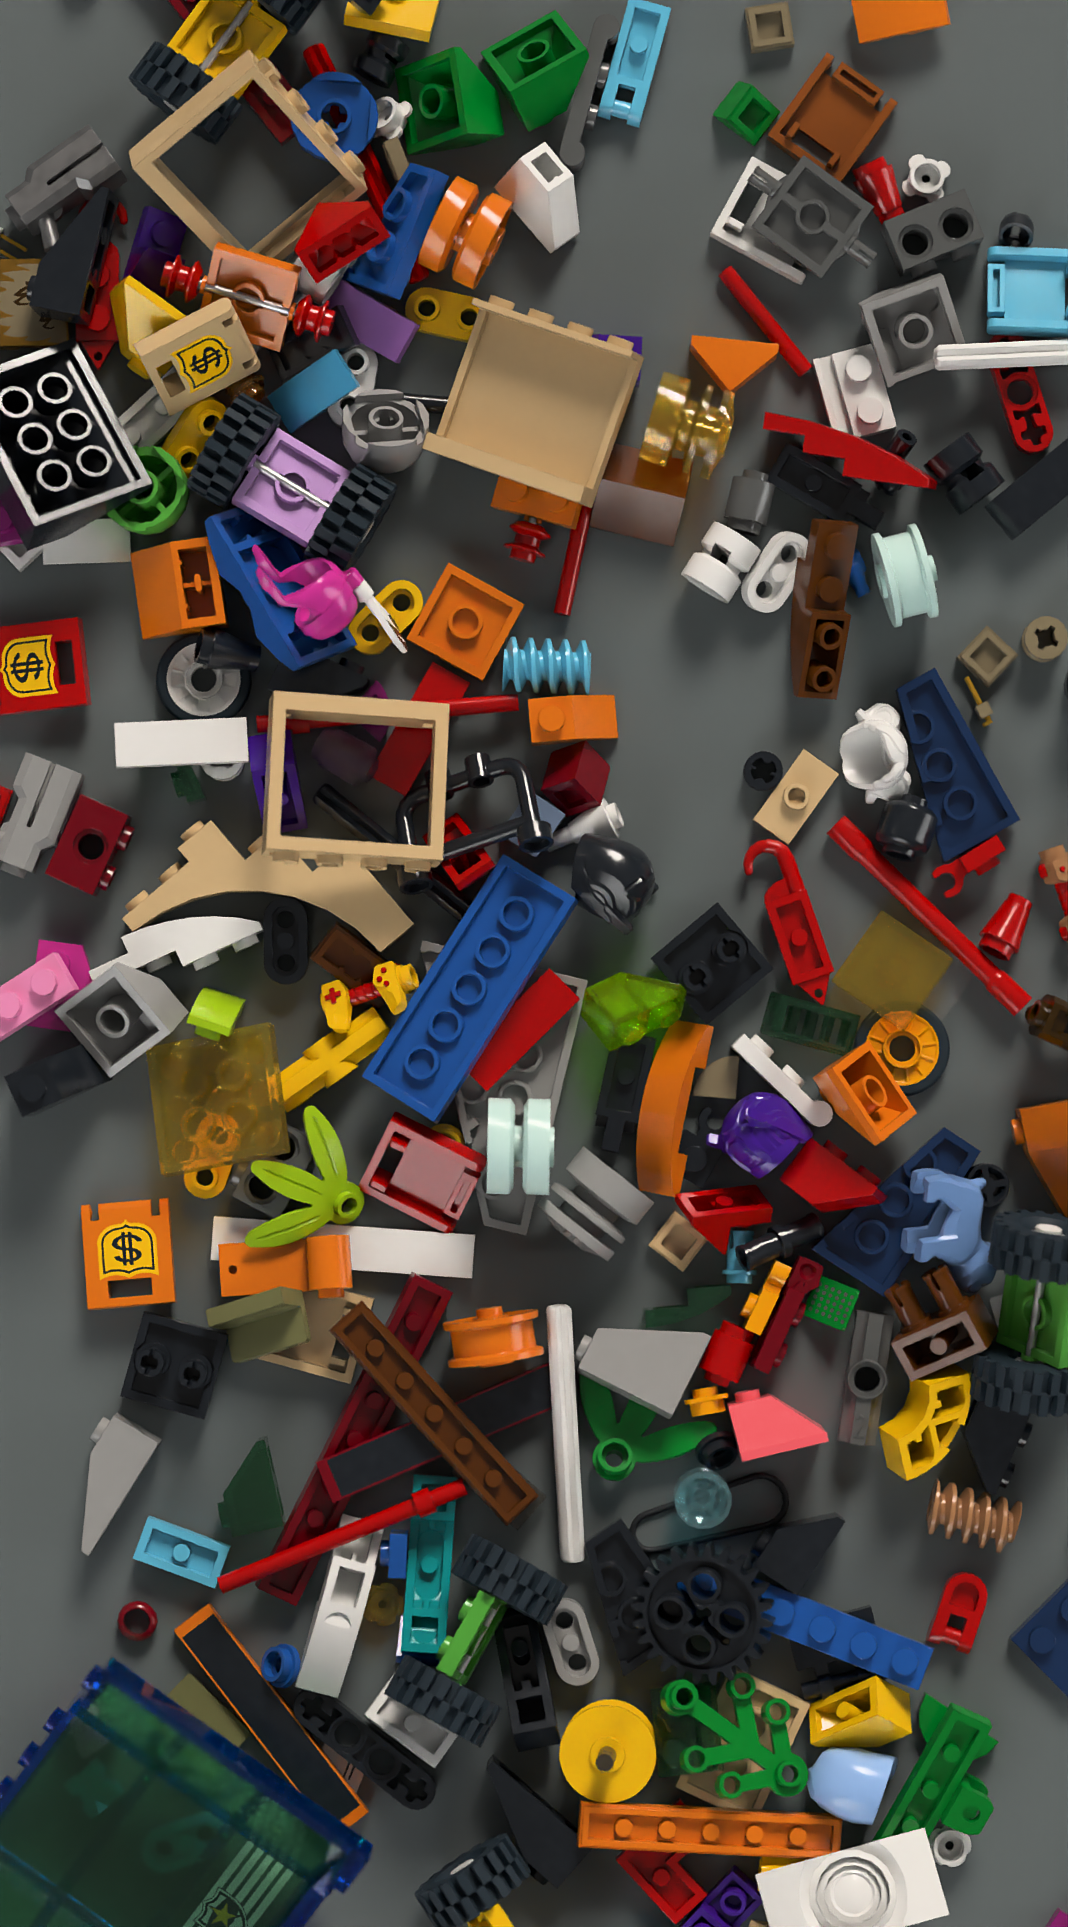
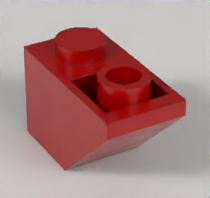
[779,1138,888,1213]

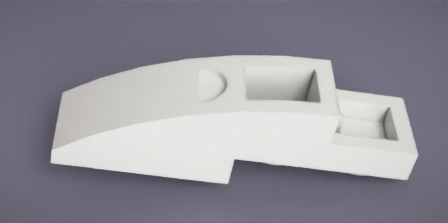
[88,916,263,981]
[295,1514,384,1698]

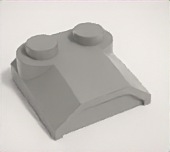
[858,273,965,388]

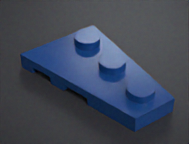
[342,163,449,300]

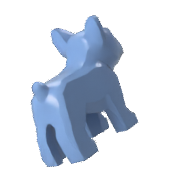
[900,1168,997,1293]

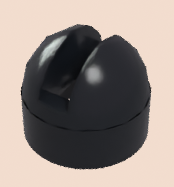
[998,212,1034,247]

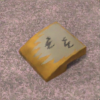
[0,259,69,350]

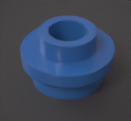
[261,1644,301,1688]

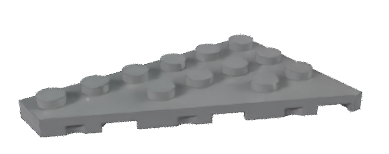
[420,940,588,1235]

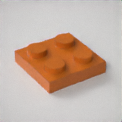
[406,562,525,682]

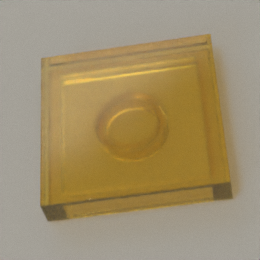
[831,910,954,1032]

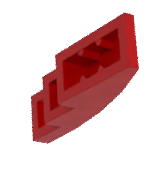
[763,412,937,490]

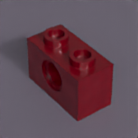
[45,794,135,897]

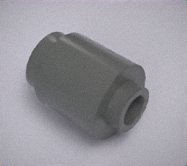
[724,469,775,536]

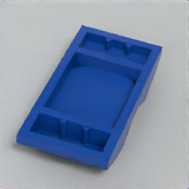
[204,507,357,672]

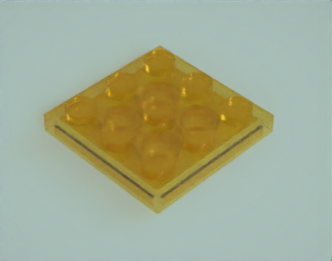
[146,1022,290,1178]

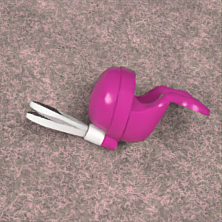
[252,544,408,653]

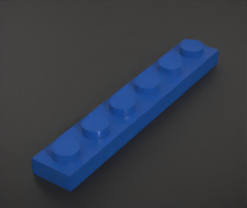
[677,1574,935,1690]

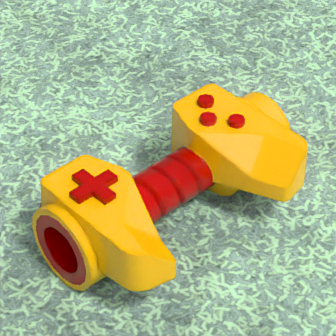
[320,961,419,1033]

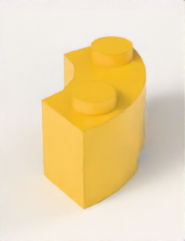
[878,1363,971,1481]

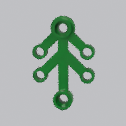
[660,1673,808,1799]

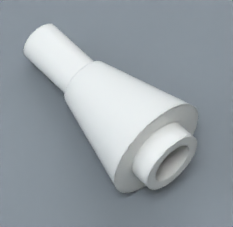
[547,798,624,852]

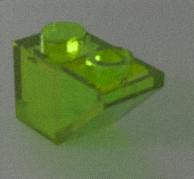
[580,972,686,1052]

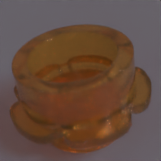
[225,373,265,405]

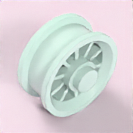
[871,523,939,627]

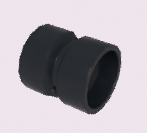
[923,432,1005,515]

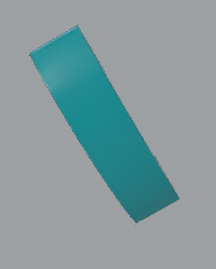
[401,1474,457,1654]

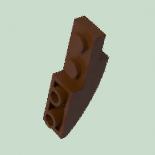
[790,518,859,700]

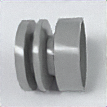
[537,1146,654,1261]

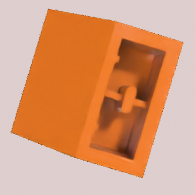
[130,537,229,640]

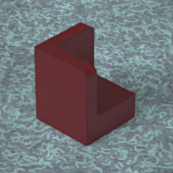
[541,740,610,817]

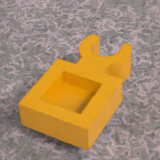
[739,1259,792,1336]

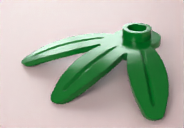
[578,1362,717,1481]

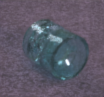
[673,1467,732,1529]

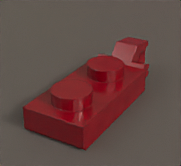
[748,1255,824,1374]

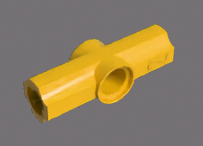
[266,1007,391,1113]

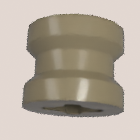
[1021,616,1068,662]

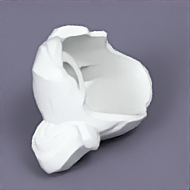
[840,703,912,804]

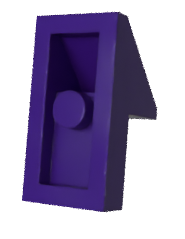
[122,206,187,300]

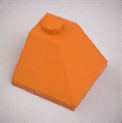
[813,1040,917,1146]

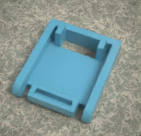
[986,246,1068,338]

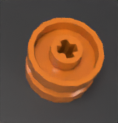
[417,176,514,290]

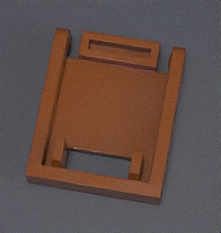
[767,52,898,183]

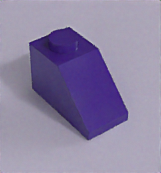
[247,730,308,833]

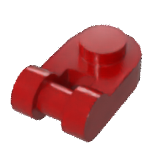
[926,1572,988,1655]

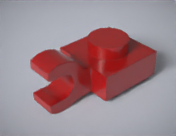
[931,835,1006,898]

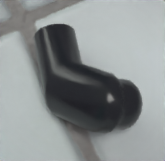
[874,429,917,496]

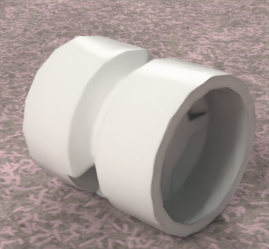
[681,521,761,603]

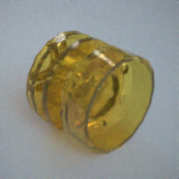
[638,372,735,480]

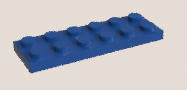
[362,854,579,1124]

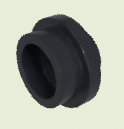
[695,1430,738,1471]

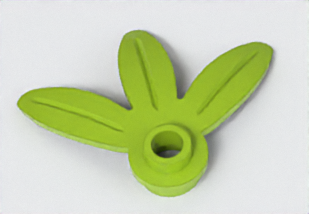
[245,1105,364,1248]

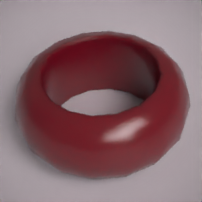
[117,1601,158,1642]

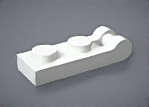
[730,1034,833,1127]

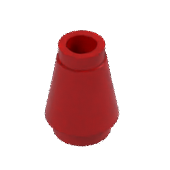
[852,156,905,224]
[978,893,1033,961]

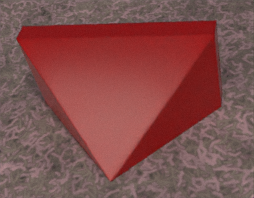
[294,201,390,284]

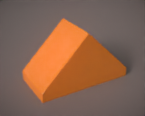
[689,335,779,398]

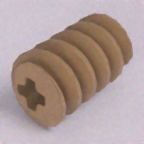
[926,1479,1022,1553]

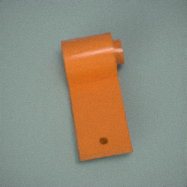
[218,1235,353,1299]

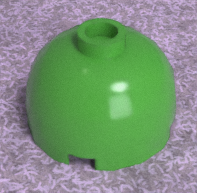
[107,445,190,535]

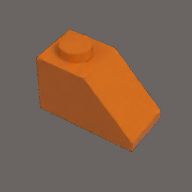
[528,695,618,746]

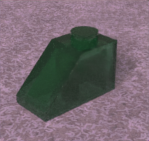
[217,1436,286,1537]

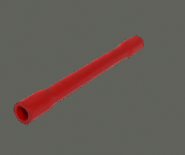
[826,815,1032,1016]

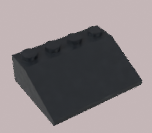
[0,338,153,551]

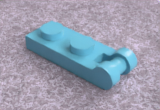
[597,0,671,128]

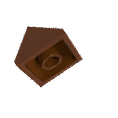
[589,443,694,547]

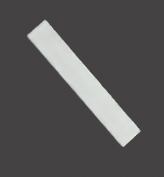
[211,1216,475,1278]

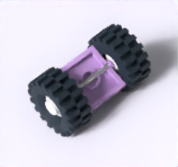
[187,393,398,572]

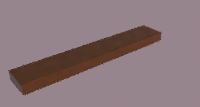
[328,1301,539,1526]

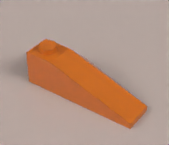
[1010,1099,1068,1218]

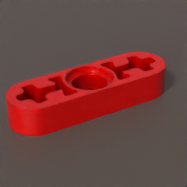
[989,335,1053,455]

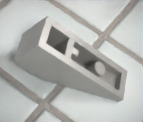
[81,1412,162,1556]

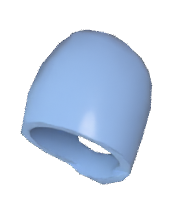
[807,1747,898,1825]

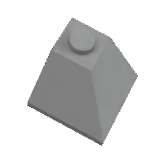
[54,962,189,1078]

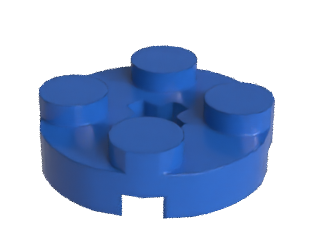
[291,72,378,162]

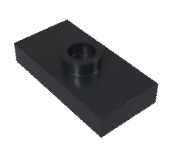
[267,305,361,383]

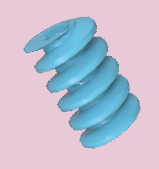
[502,637,591,695]

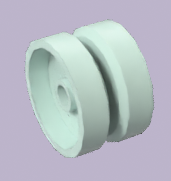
[487,1098,555,1195]

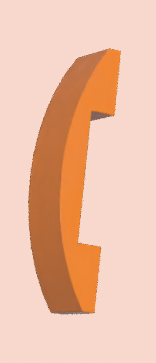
[636,1020,714,1197]

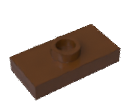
[309,921,388,1010]

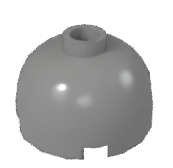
[342,389,429,474]

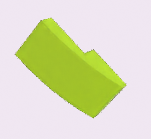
[186,986,246,1041]

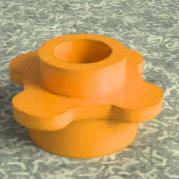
[684,1386,728,1417]

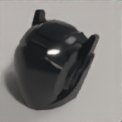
[571,833,659,935]

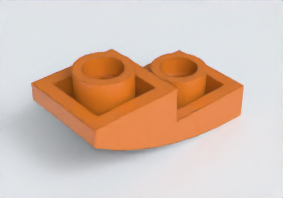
[851,0,951,44]

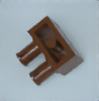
[884,1263,999,1381]

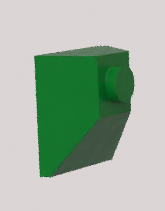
[480,10,590,132]
[395,46,504,155]

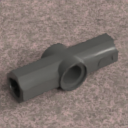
[837,1310,894,1446]

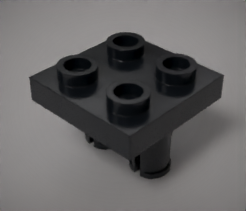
[650,902,773,1025]
[120,1311,229,1420]

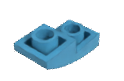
[267,349,360,434]

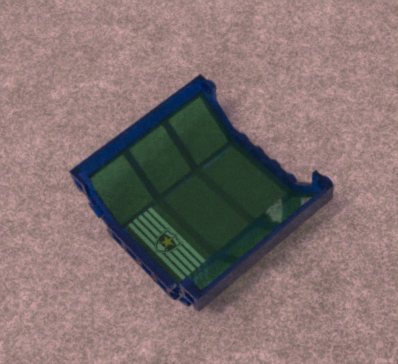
[0,1656,373,1927]

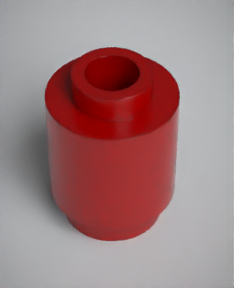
[699,1320,755,1388]

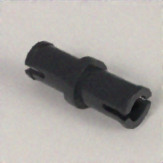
[735,1212,824,1272]

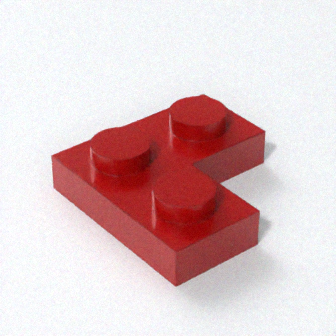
[615,1798,707,1925]

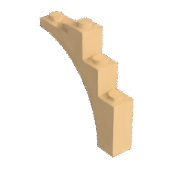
[122,820,415,953]

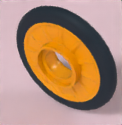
[854,1001,950,1096]

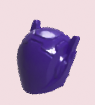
[706,1092,814,1179]

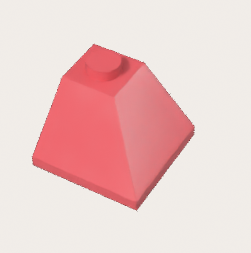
[726,1388,829,1462]

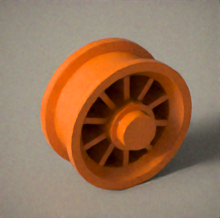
[442,1306,544,1368]

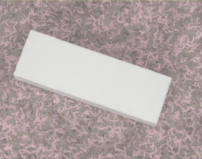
[114,717,249,769]

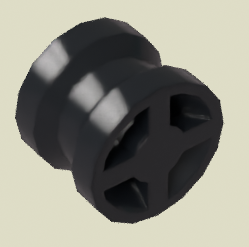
[964,1163,1009,1207]

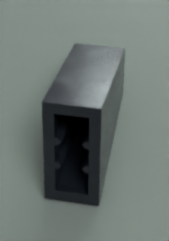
[4,1045,113,1117]

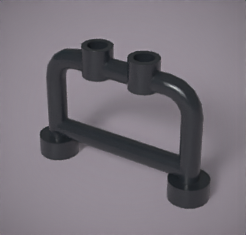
[396,753,554,895]

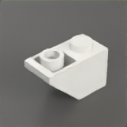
[494,142,580,254]

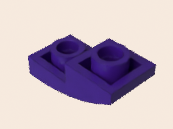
[679,1865,762,1927]

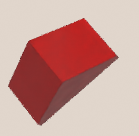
[422,812,495,892]

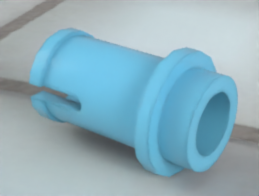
[722,1231,757,1284]

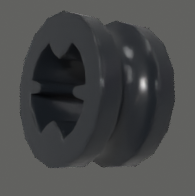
[743,751,783,791]

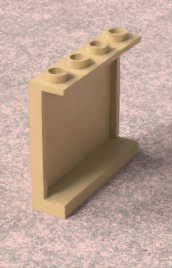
[422,295,644,508]

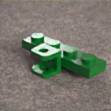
[872,1702,994,1842]

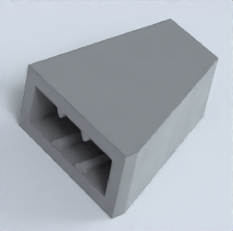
[574,1328,712,1419]

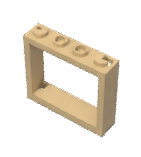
[129,49,368,261]
[261,691,450,873]

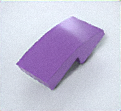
[328,279,420,364]

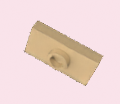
[753,749,839,845]

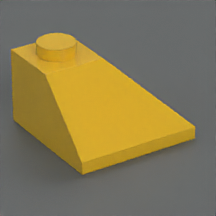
[109,275,186,379]

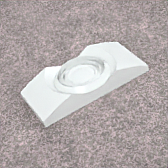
[755,1828,949,1927]

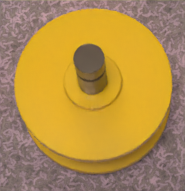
[559,1699,658,1803]

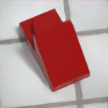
[675,1184,773,1255]

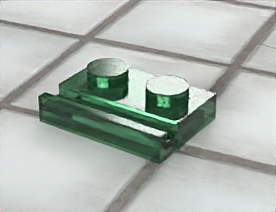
[650,1681,724,1778]

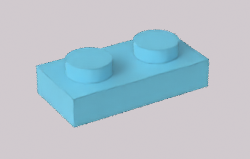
[133,1515,231,1589]

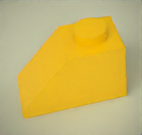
[809,1676,912,1747]

